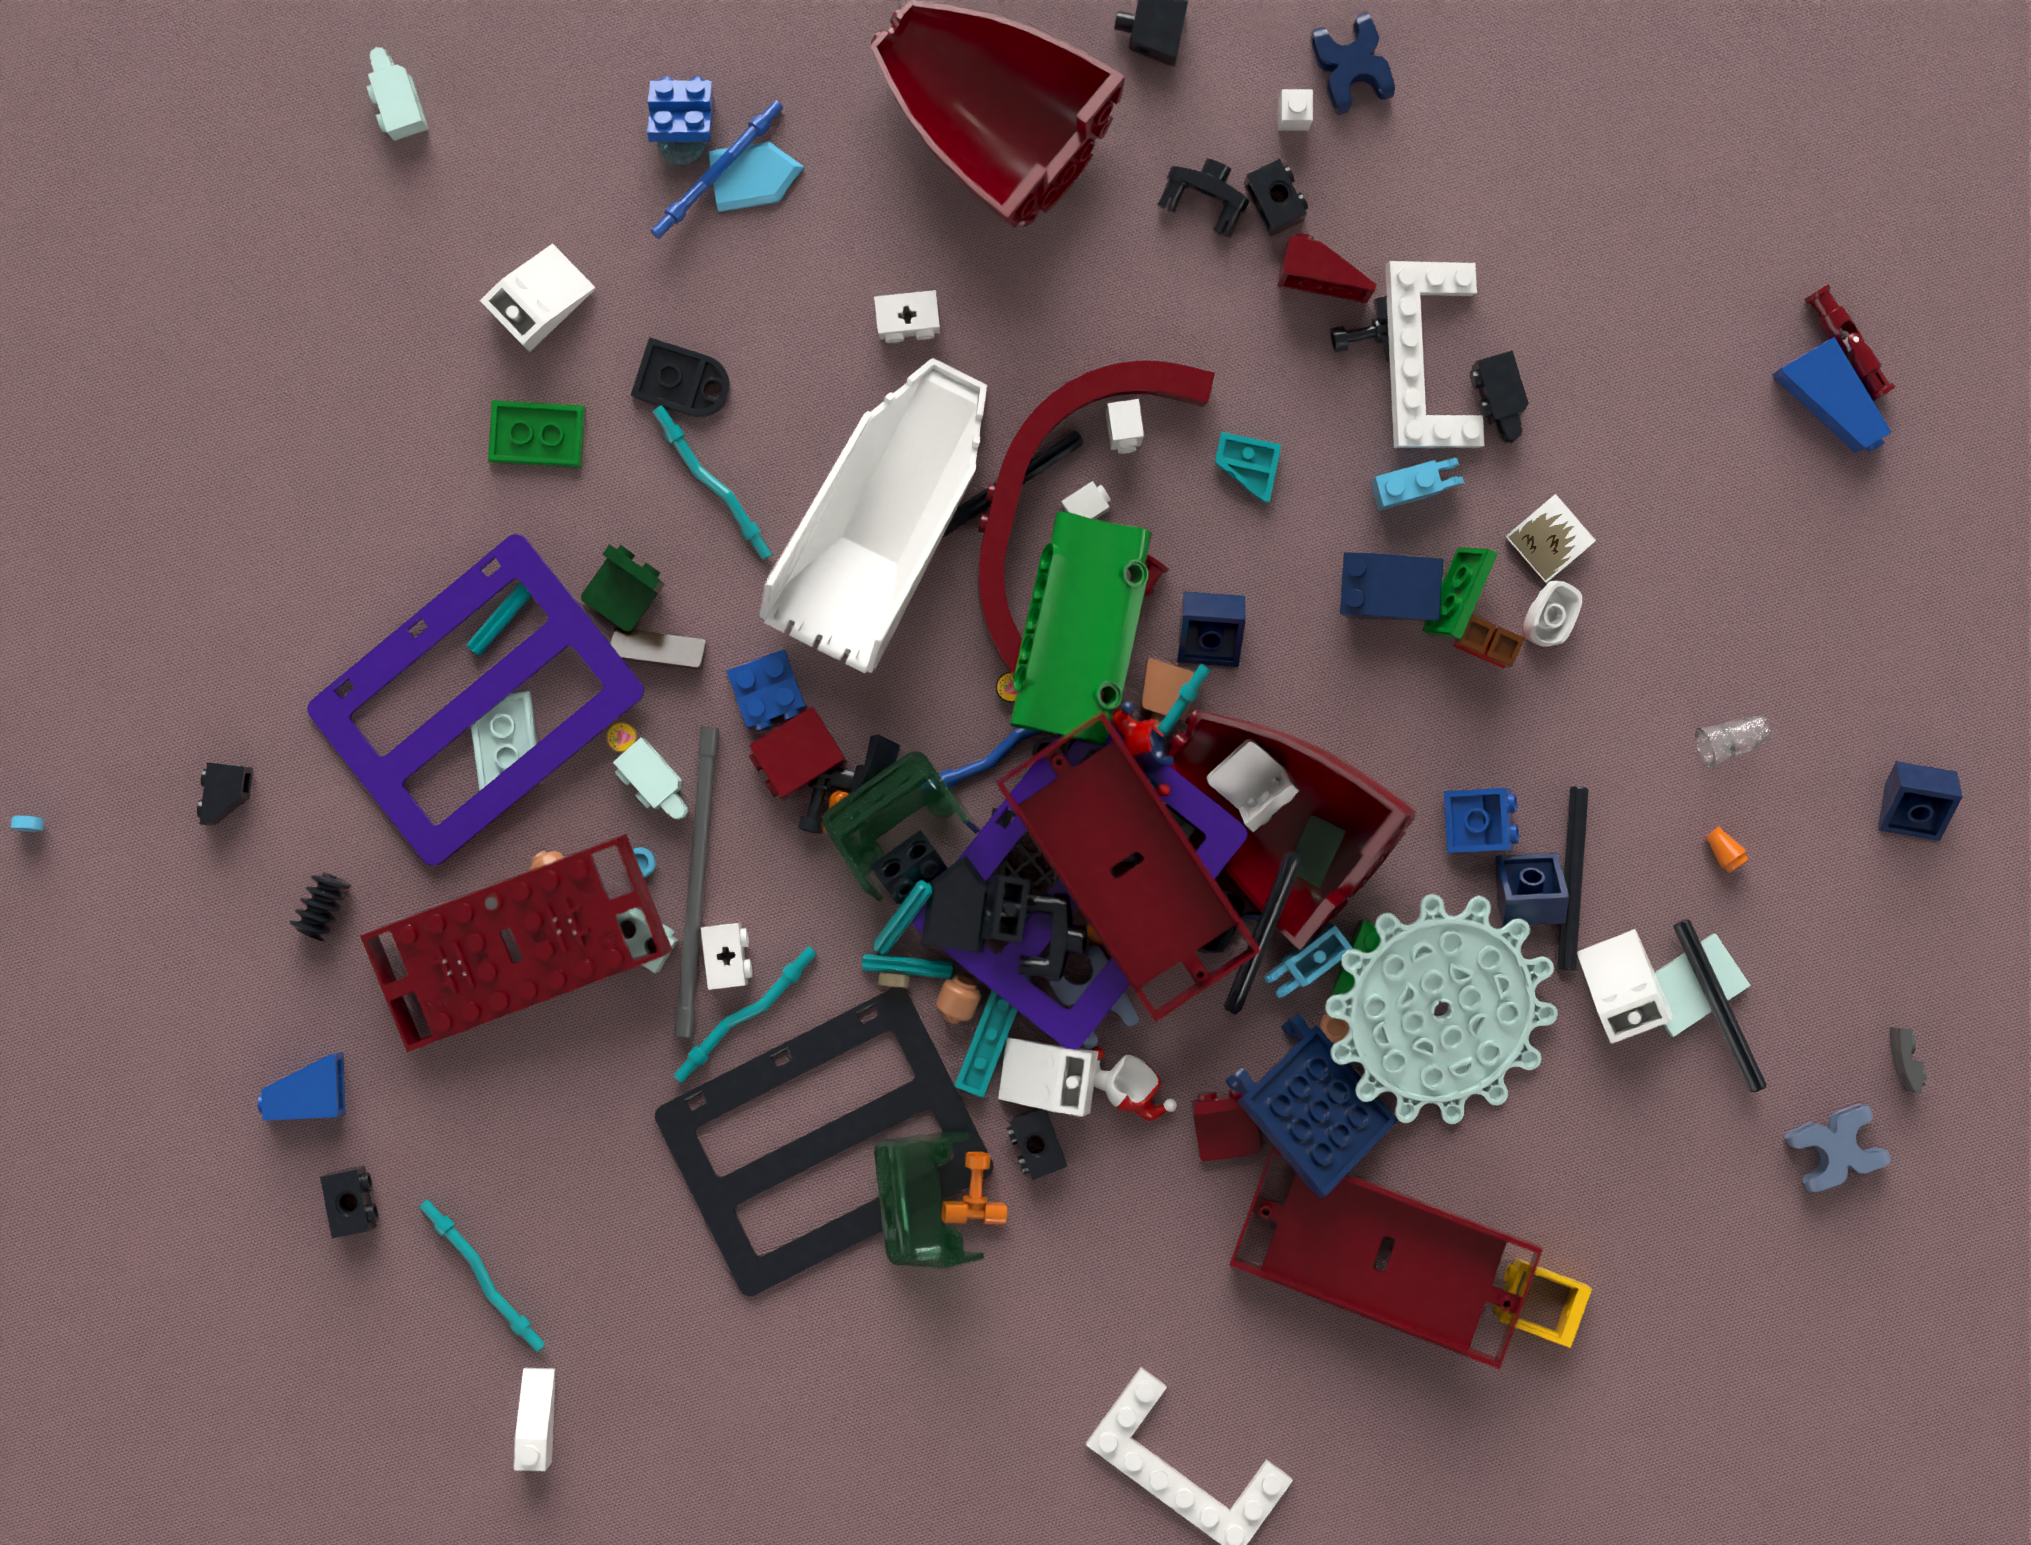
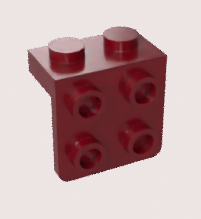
[1191,1089,1261,1161]

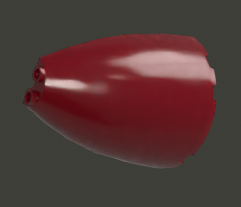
[870,0,1125,228]
[1166,709,1416,950]

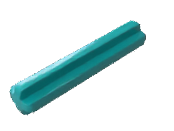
[467,581,532,655]
[873,881,932,955]
[862,954,954,978]

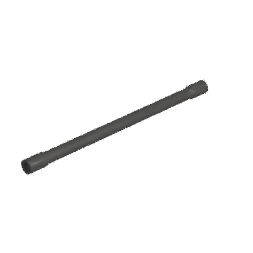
[674,727,720,1037]

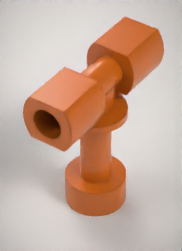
[941,1152,1007,1224]

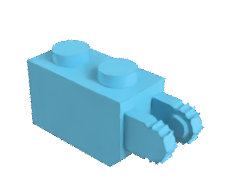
[1370,458,1464,511]
[1264,922,1353,999]

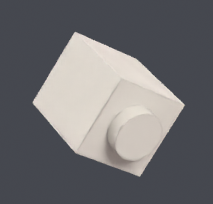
[1278,89,1313,131]
[1061,481,1111,519]

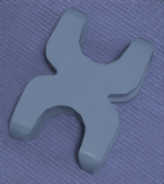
[1049,944,1139,1050]
[1784,1104,1891,1192]

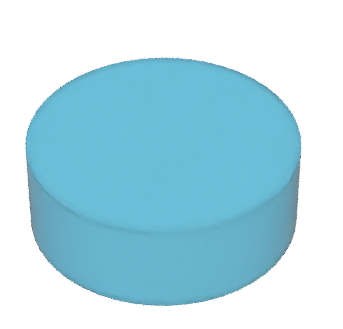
[10,816,44,832]
[624,847,656,878]

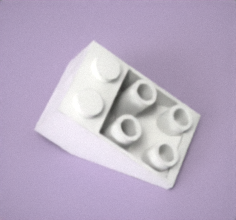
[480,244,596,352]
[1577,929,1673,1044]
[998,1037,1098,1116]

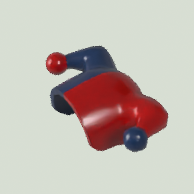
[1112,701,1174,797]

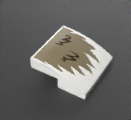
[1506,494,1596,583]

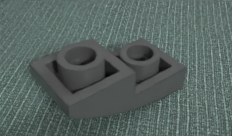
[1890,1027,1927,1093]

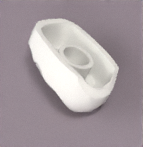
[1523,581,1582,647]

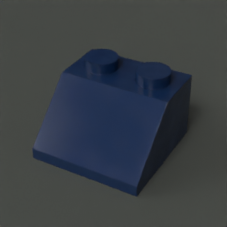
[1177,591,1246,667]
[1878,761,1963,841]
[1495,853,1569,926]

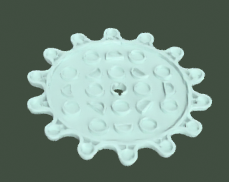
[1325,894,1558,1124]

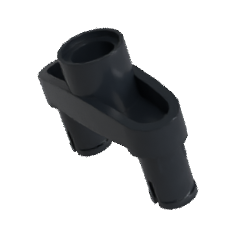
[1157,158,1249,238]
[1018,892,1088,982]

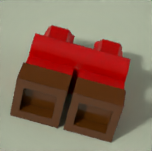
[1453,615,1525,669]

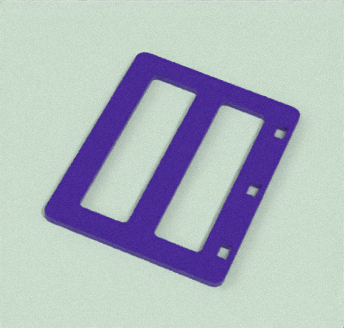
[307,534,645,866]
[913,721,1247,1050]

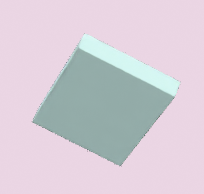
[471,691,543,791]
[1655,934,1751,1037]

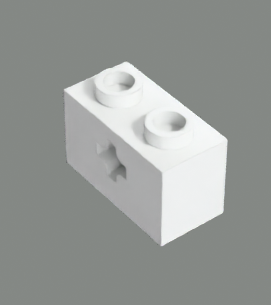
[874,290,940,343]
[1106,399,1144,454]
[701,923,753,990]

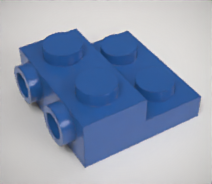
[647,76,714,142]
[727,649,807,732]
[1444,788,1519,853]

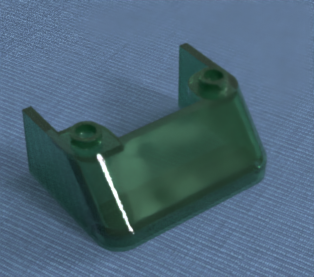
[823,751,980,902]
[874,1132,984,1269]

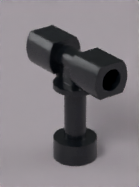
[1330,296,1390,361]
[798,767,855,834]

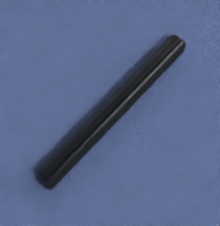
[942,430,1084,538]
[1557,786,1589,971]
[1224,851,1303,1014]
[1673,919,1767,1093]

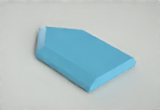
[709,142,804,212]

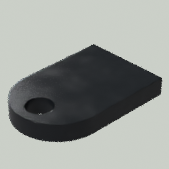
[631,337,730,417]

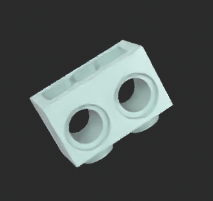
[617,908,678,973]

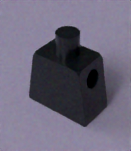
[1114,0,1188,67]

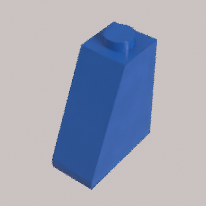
[257,1052,346,1121]

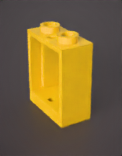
[1493,1258,1592,1348]

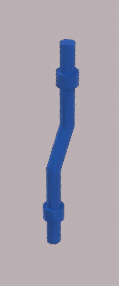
[651,100,783,239]
[918,728,1044,796]

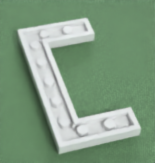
[1385,261,1484,448]
[1086,1367,1293,1545]

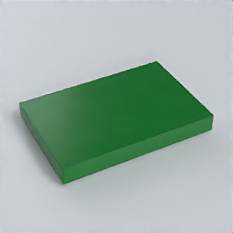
[488,400,586,468]
[1422,547,1498,639]

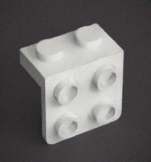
[1207,739,1299,832]

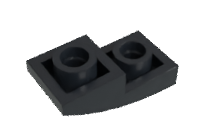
[850,734,900,805]

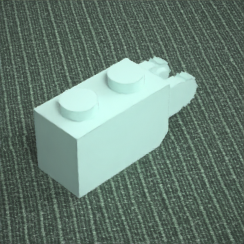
[367,47,429,141]
[613,738,689,820]

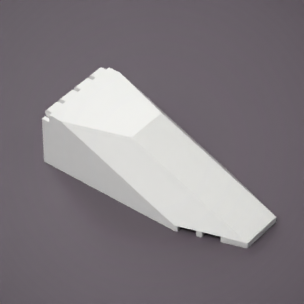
[759,358,987,673]

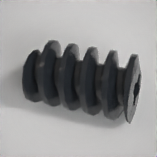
[290,872,351,942]

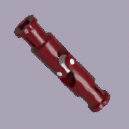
[1804,284,1895,401]

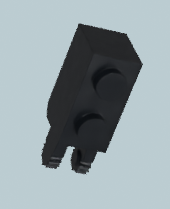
[1470,350,1529,444]

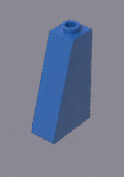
[1773,337,1892,453]

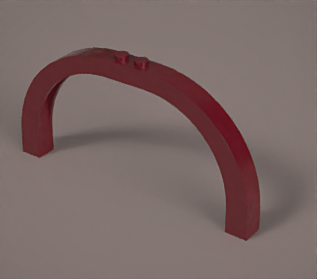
[977,360,1215,721]

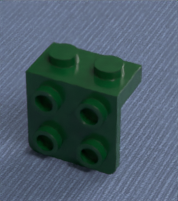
[581,544,665,632]

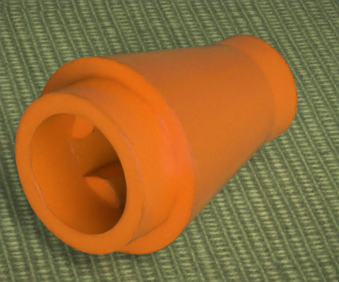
[1705,826,1749,873]

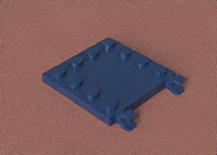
[1225,1014,1398,1199]

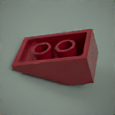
[1277,233,1376,304]

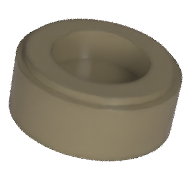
[878,972,910,988]

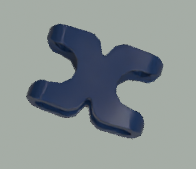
[1310,12,1395,115]

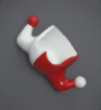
[1092,1047,1177,1121]

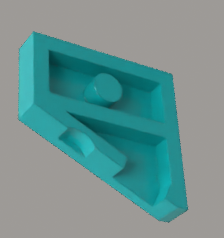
[1214,432,1282,504]

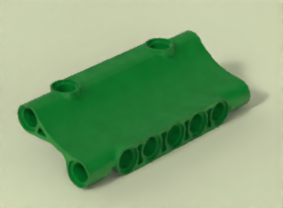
[1010,511,1152,745]

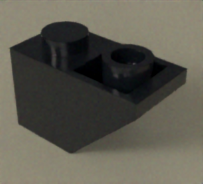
[197,762,253,825]

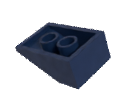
[1340,552,1444,621]

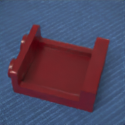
[749,706,848,801]

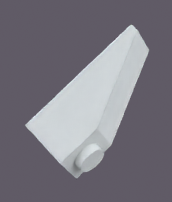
[514,1368,556,1471]

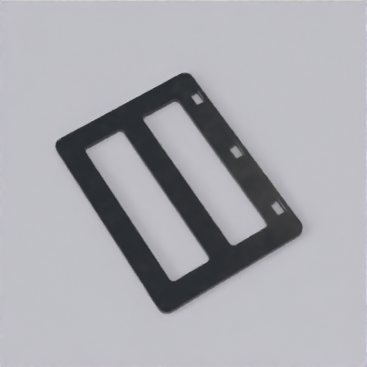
[655,987,993,1296]

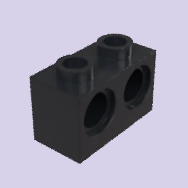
[870,830,948,905]

